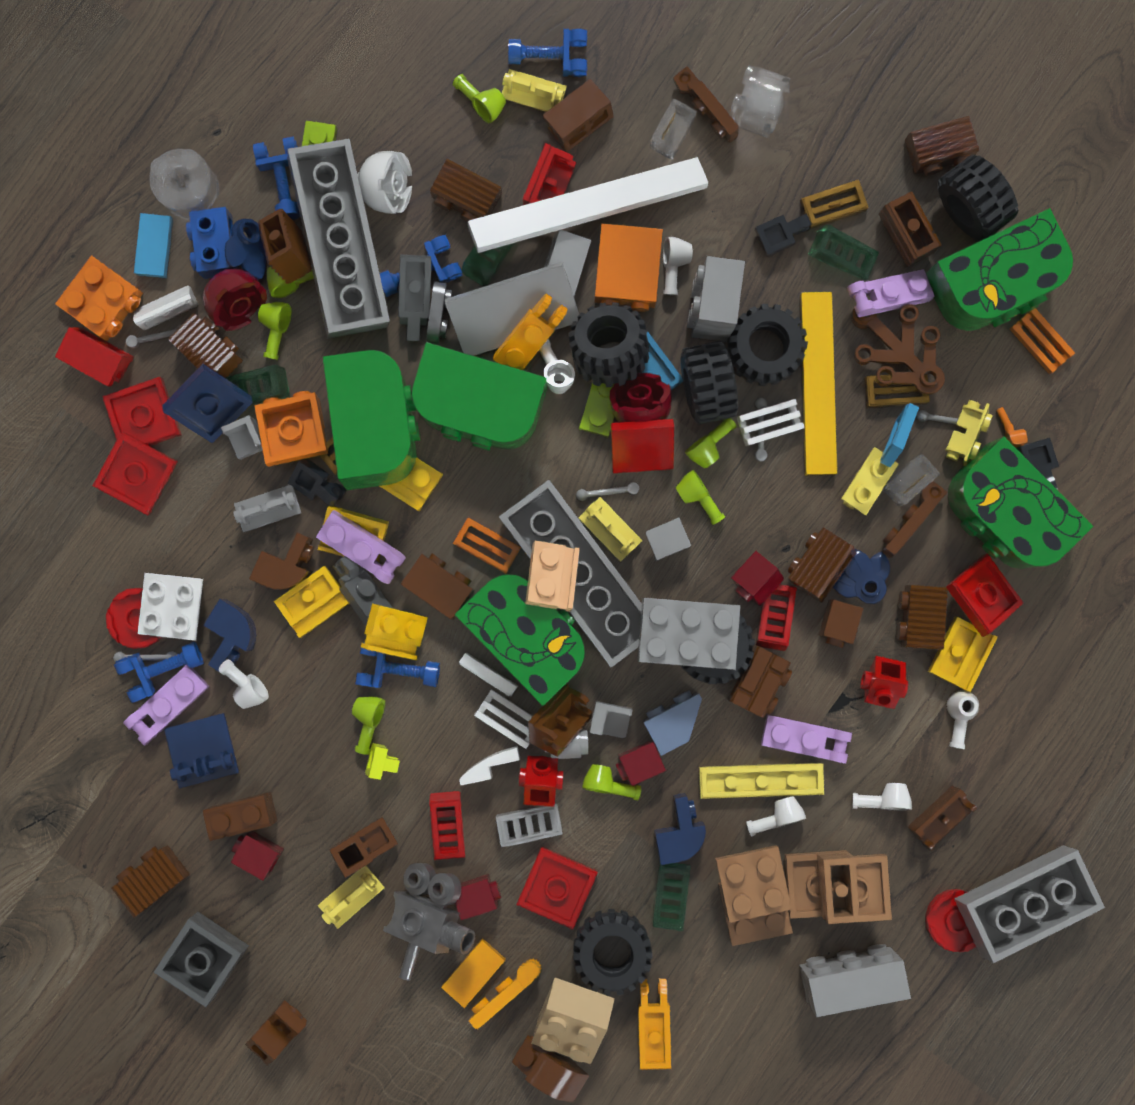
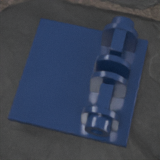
[164,713,239,789]

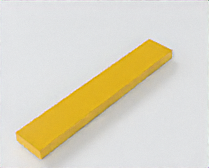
[800,292,837,475]

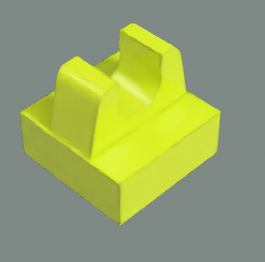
[365,743,400,780]

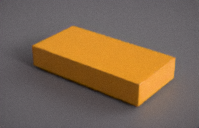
[441,938,506,1008]

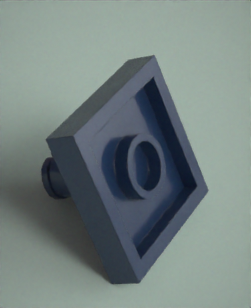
[162,364,253,443]

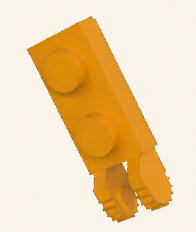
[493,293,568,370]
[468,958,542,1030]
[638,979,671,1070]

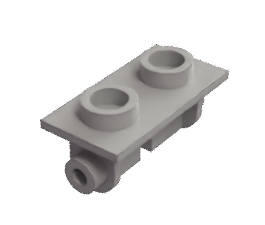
[233,485,302,533]

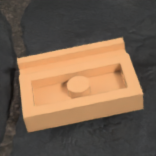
[525,540,580,612]

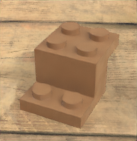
[715,845,793,946]
[785,850,892,924]

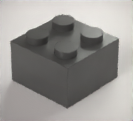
[154,912,249,1007]

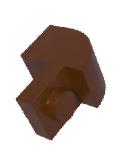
[249,533,314,590]
[329,817,398,878]
[245,1000,307,1066]
[512,1035,589,1103]

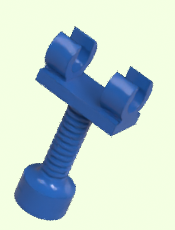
[508,29,587,77]
[253,136,300,220]
[379,235,463,297]
[114,641,204,703]
[355,642,440,688]

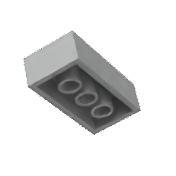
[954,845,1105,963]

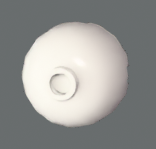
[357,151,412,214]

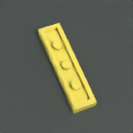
[699,763,824,799]

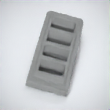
[496,803,563,848]

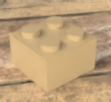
[531,978,615,1064]

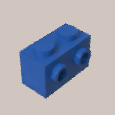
[186,207,239,279]

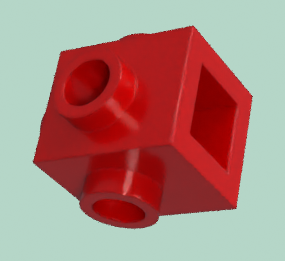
[860,656,908,709]
[519,755,564,807]

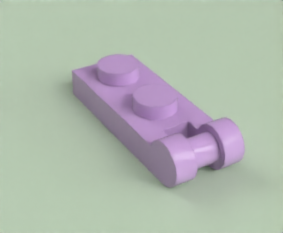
[847,269,934,317]
[316,510,406,584]
[123,665,210,746]
[761,715,852,763]

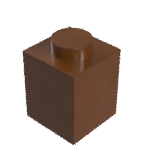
[818,599,864,648]

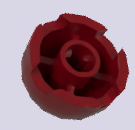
[203,268,267,331]
[609,373,672,423]

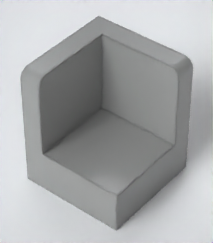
[221,415,263,460]
[646,518,691,561]
[589,701,633,738]

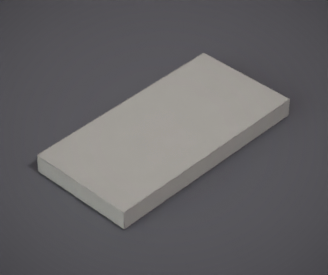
[445,262,579,356]

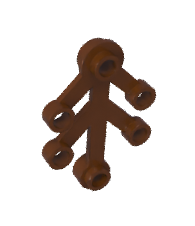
[851,304,945,394]

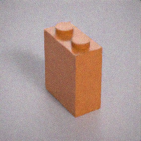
[594,224,663,312]

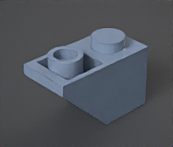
[643,690,702,756]

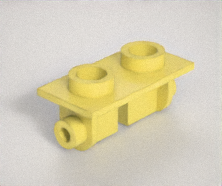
[502,69,567,112]
[945,400,993,466]
[841,447,899,515]
[579,497,643,562]
[318,866,385,929]

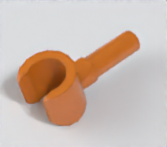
[996,407,1028,448]

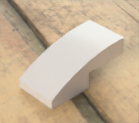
[459,746,520,785]

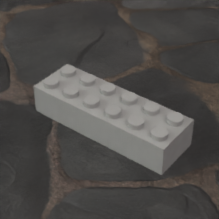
[287,139,390,339]
[499,480,642,667]

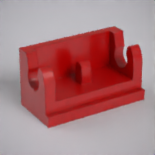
[522,143,577,206]
[55,327,134,387]

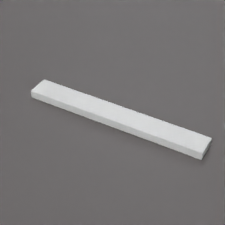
[468,157,708,253]

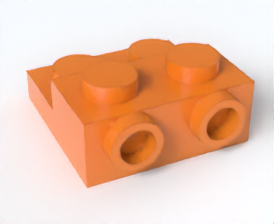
[55,255,143,341]
[254,391,328,467]

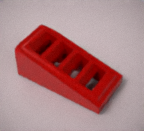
[755,584,797,651]
[429,791,465,860]

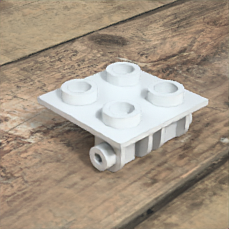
[138,573,203,641]

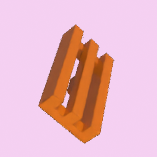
[1009,308,1075,375]
[453,517,521,574]

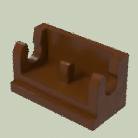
[542,79,614,152]
[528,684,593,757]
[908,786,977,851]

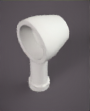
[663,237,693,295]
[539,339,575,394]
[219,660,269,709]
[947,690,979,749]
[852,783,912,811]
[747,796,806,836]

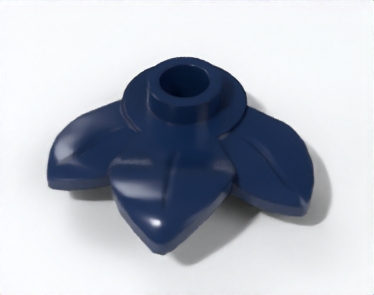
[224,219,266,279]
[833,549,890,604]

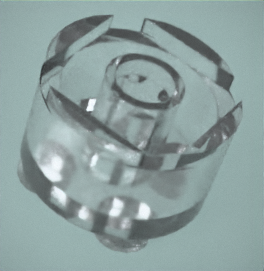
[731,65,791,139]
[149,149,220,219]

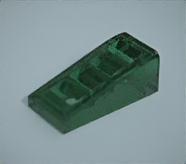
[808,224,879,280]
[461,243,515,287]
[225,364,290,405]
[651,863,691,931]

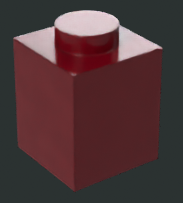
[731,551,784,606]
[616,740,666,786]
[231,831,284,881]
[455,874,502,920]

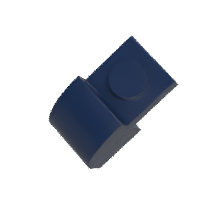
[203,599,257,672]
[654,793,706,865]

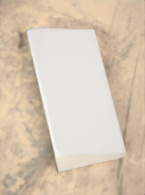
[133,285,199,330]

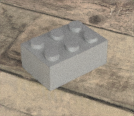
[687,256,745,342]
[637,598,740,670]
[799,944,911,1017]

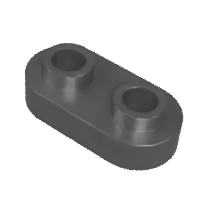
[426,282,452,344]

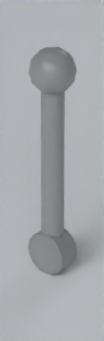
[126,325,181,348]
[755,397,768,461]
[917,410,958,424]
[576,482,639,501]
[113,651,178,662]

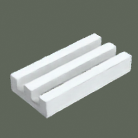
[737,399,804,446]
[459,653,518,696]
[474,689,533,749]

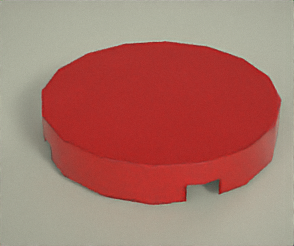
[106,588,162,649]
[925,889,976,952]

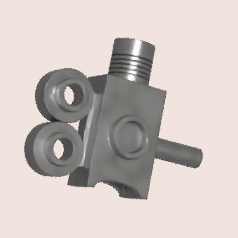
[383,863,475,981]

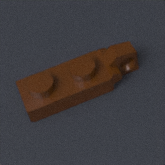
[673,66,739,143]
[881,481,947,559]

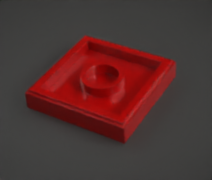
[102,377,182,446]
[611,419,674,473]
[92,432,178,516]
[946,553,1024,637]
[516,846,598,930]

